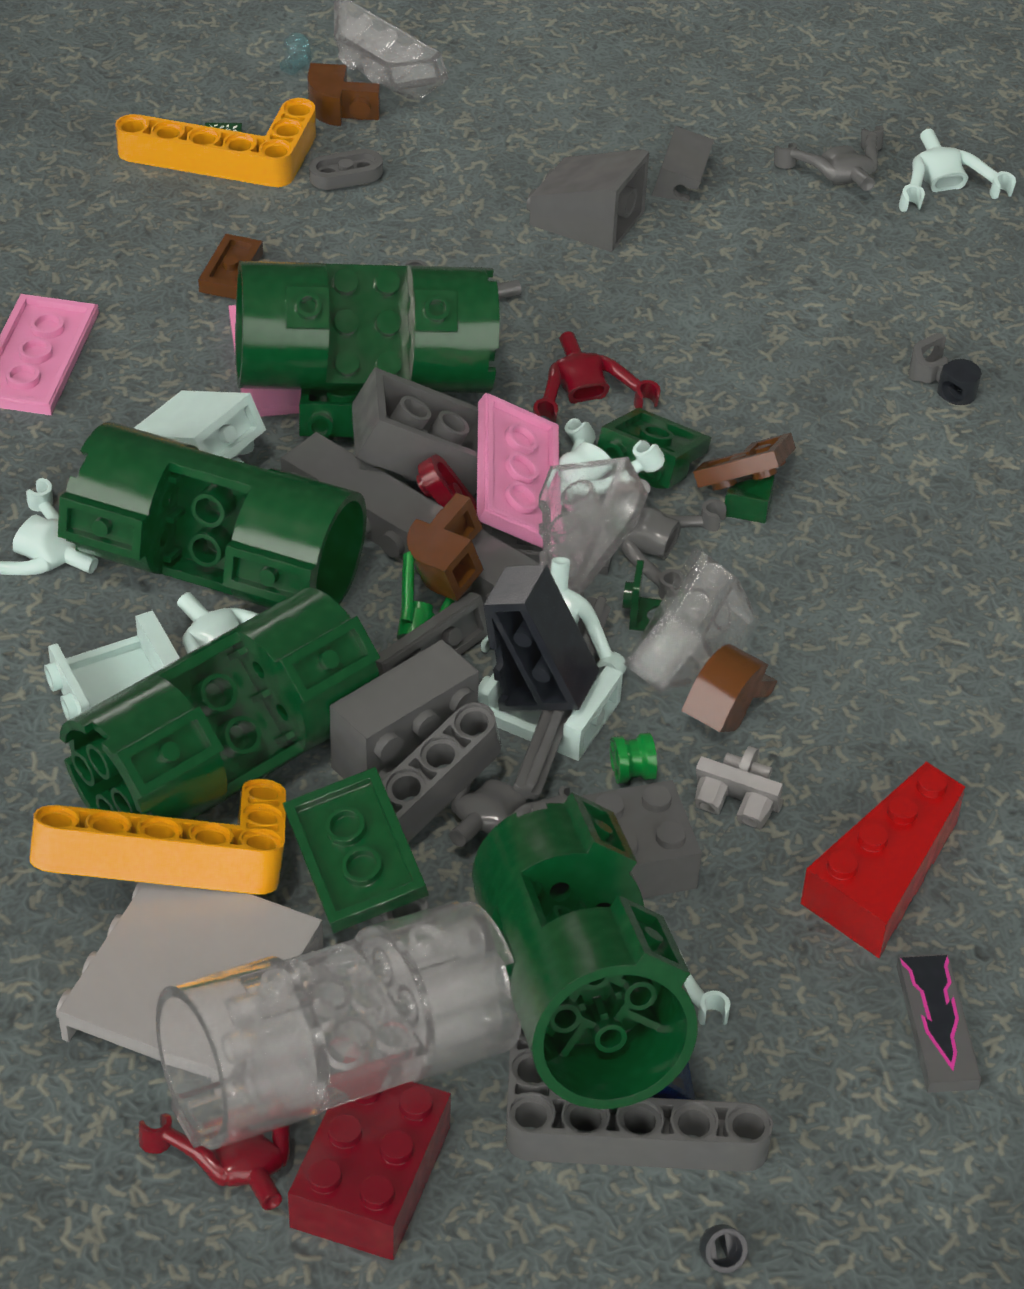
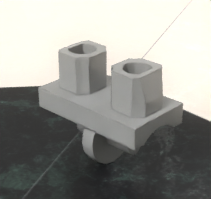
[695,746,784,830]

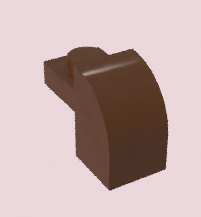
[308,63,380,126]
[407,493,484,601]
[681,644,777,732]

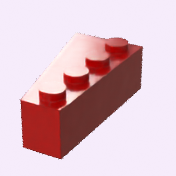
[800,761,965,958]

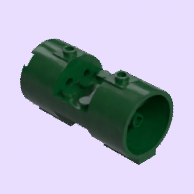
[235,261,500,393]
[58,422,367,608]
[60,588,380,820]
[472,792,698,1109]

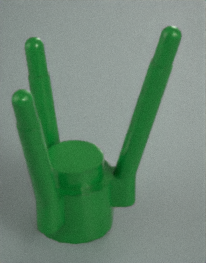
[397,551,455,640]

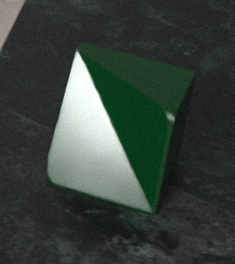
[724,475,775,523]

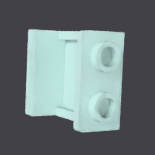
[134,390,266,459]
[44,610,180,721]
[478,665,623,761]

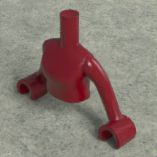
[533,331,661,423]
[139,1074,302,1210]

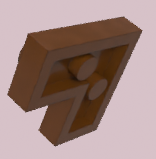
[198,234,263,299]
[693,432,796,490]

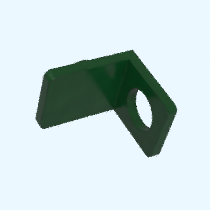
[622,560,685,635]

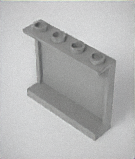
[56,882,323,1104]

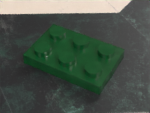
[282,767,429,933]

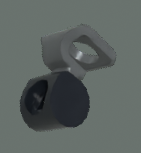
[908,333,982,405]

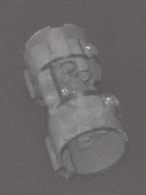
[156,900,522,1150]

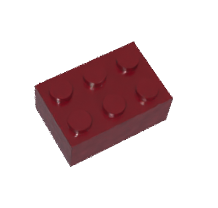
[288,1062,451,1260]

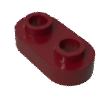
[416,454,483,525]

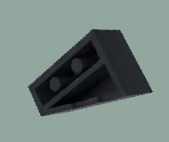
[483,565,600,711]

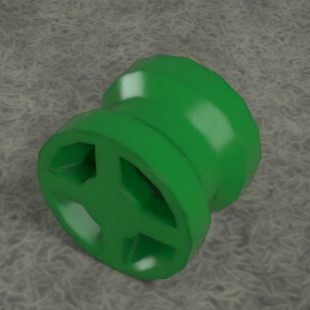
[610,733,657,784]

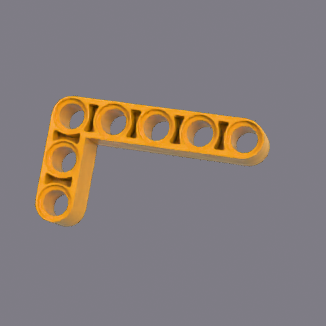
[115,98,316,187]
[29,779,286,894]

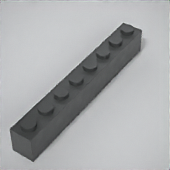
[281,432,584,604]

